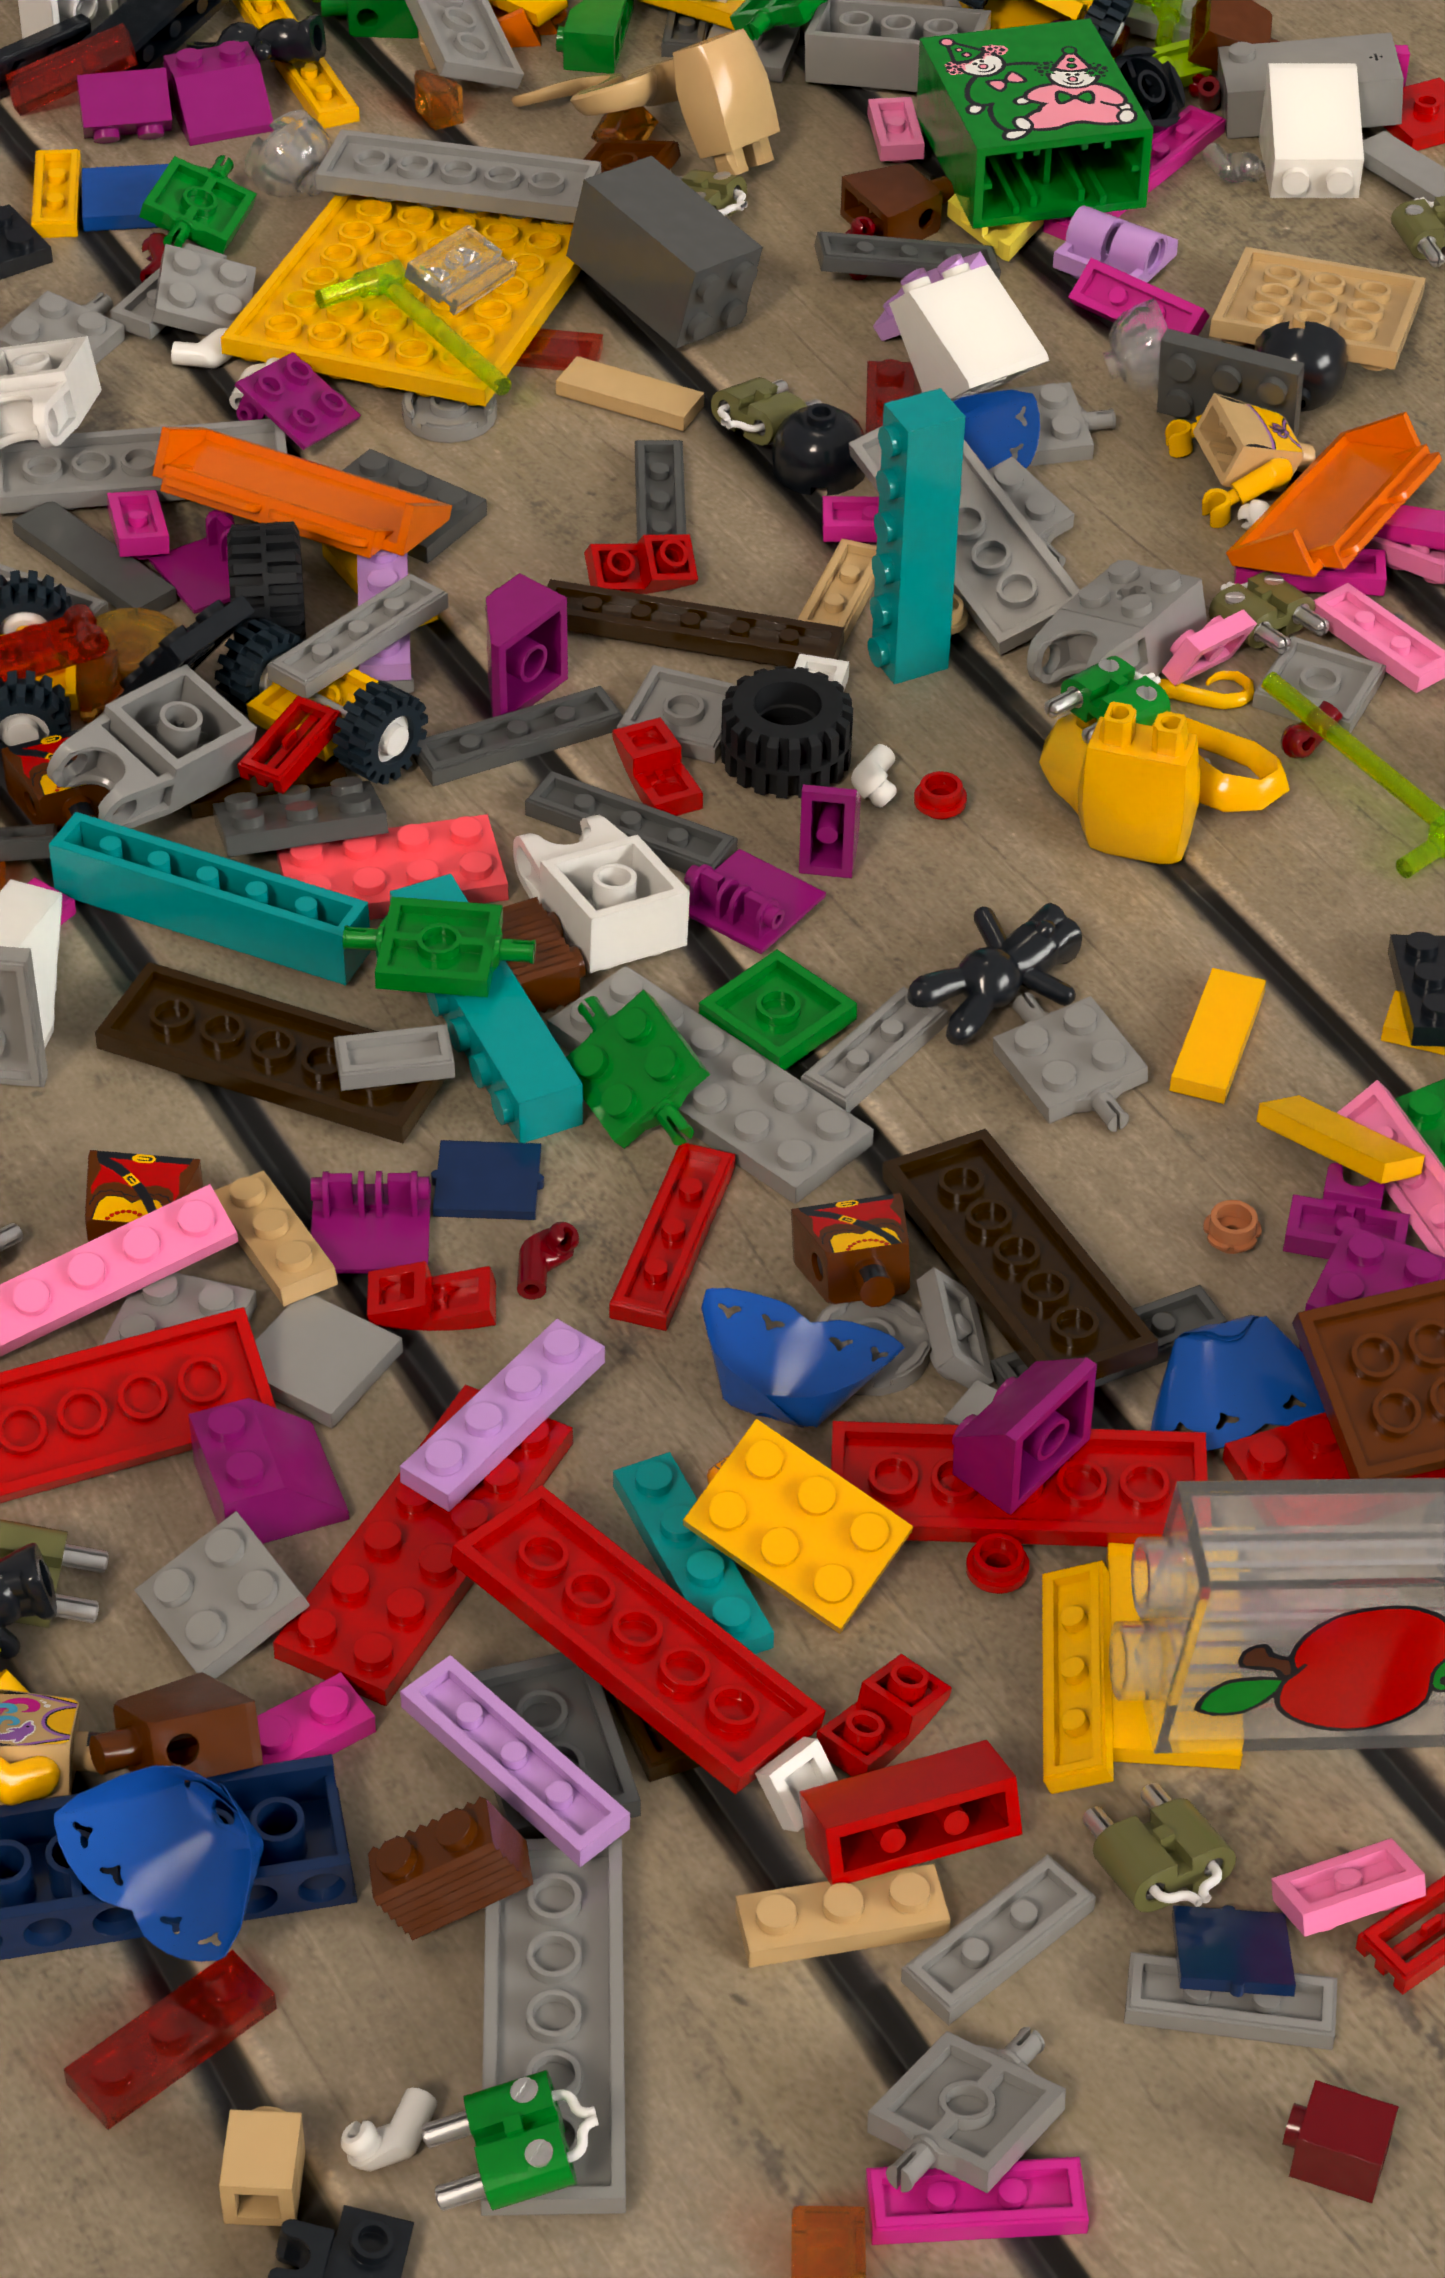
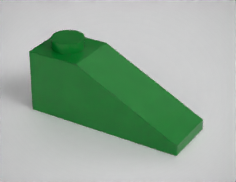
[556,0,634,74]

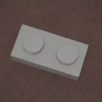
[916,1267,994,1389]

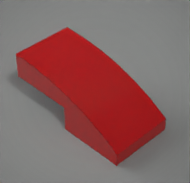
[612,717,703,816]
[367,1261,496,1331]

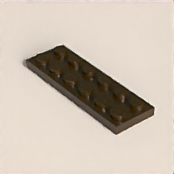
[95,961,446,1144]
[883,1128,1158,1380]

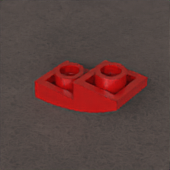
[584,534,698,594]
[816,1654,952,1777]

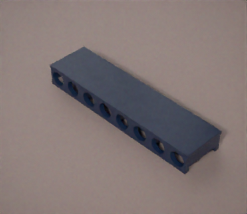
[0,1754,357,1960]

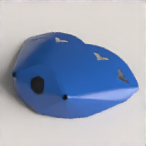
[953,389,1040,470]
[701,1288,905,1428]
[1151,1315,1325,1451]
[54,1766,264,1962]

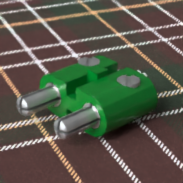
[1044,656,1171,745]
[422,2070,599,2211]

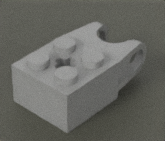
[1027,560,1207,684]
[47,664,257,828]

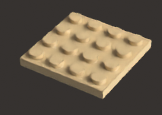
[1209,247,1426,371]

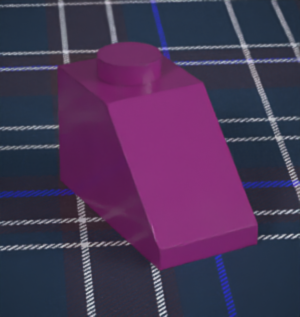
[799,784,861,878]

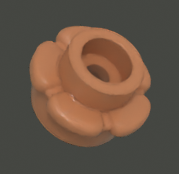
[1203,1200,1262,1254]

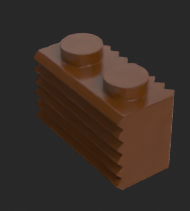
[501,897,586,1013]
[368,1796,533,1941]

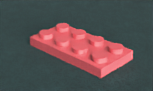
[276,814,509,920]

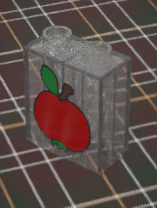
[1109,1478,1445,1754]

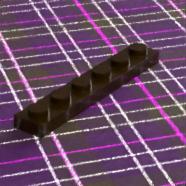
[547,579,845,668]

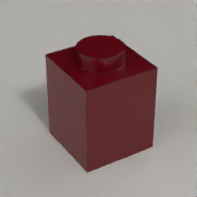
[1282,2080,1399,2203]

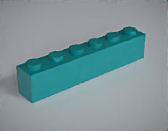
[868,388,966,685]
[48,812,371,985]
[385,874,583,1143]

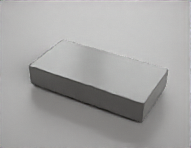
[334,1024,455,1091]

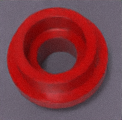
[914,771,967,820]
[966,1533,1030,1594]

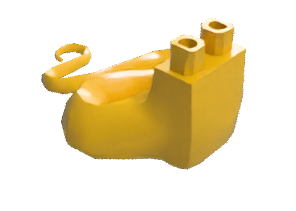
[1039,671,1290,864]

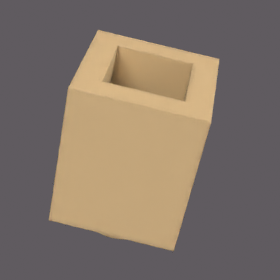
[219,2106,306,2227]

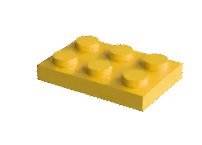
[683,1418,913,1634]

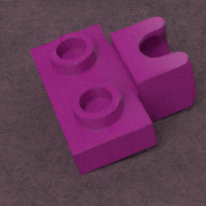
[1283,1163,1410,1259]

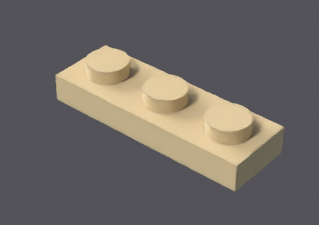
[214,1170,338,1307]
[735,1864,951,1968]

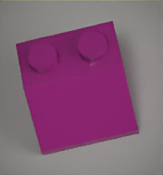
[163,41,275,146]
[77,68,172,144]
[485,573,568,717]
[952,1357,1097,1515]
[188,1398,349,1544]

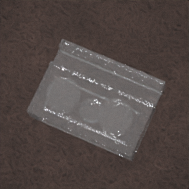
[404,225,518,316]

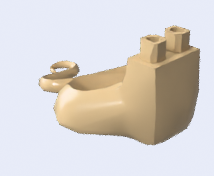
[512,29,780,175]

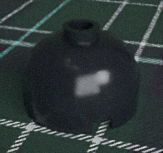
[1114,46,1186,133]
[1254,321,1348,412]
[772,403,865,496]

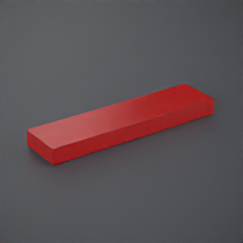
[609,1143,736,1331]

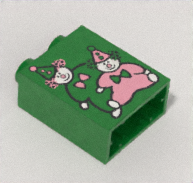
[916,18,1153,229]

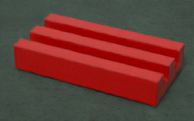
[237,695,342,794]
[1355,1875,1445,1995]

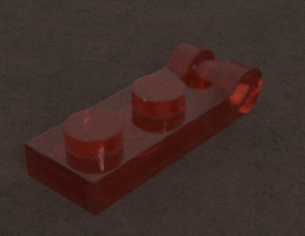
[0,604,109,682]

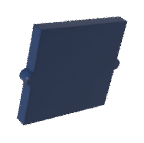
[431,1140,544,1220]
[1172,1905,1296,1997]

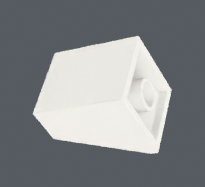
[1259,63,1364,198]
[889,263,1050,401]

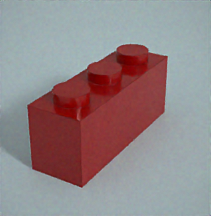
[799,1740,1023,1886]

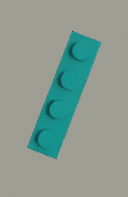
[613,1452,774,1654]

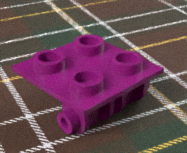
[234,352,361,450]
[149,510,235,614]
[684,849,826,954]
[311,1171,431,1274]

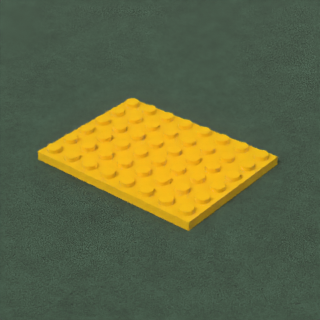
[221,195,582,407]

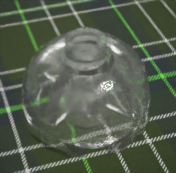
[244,110,332,202]
[1103,298,1168,396]

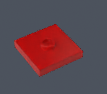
[1383,77,1445,151]

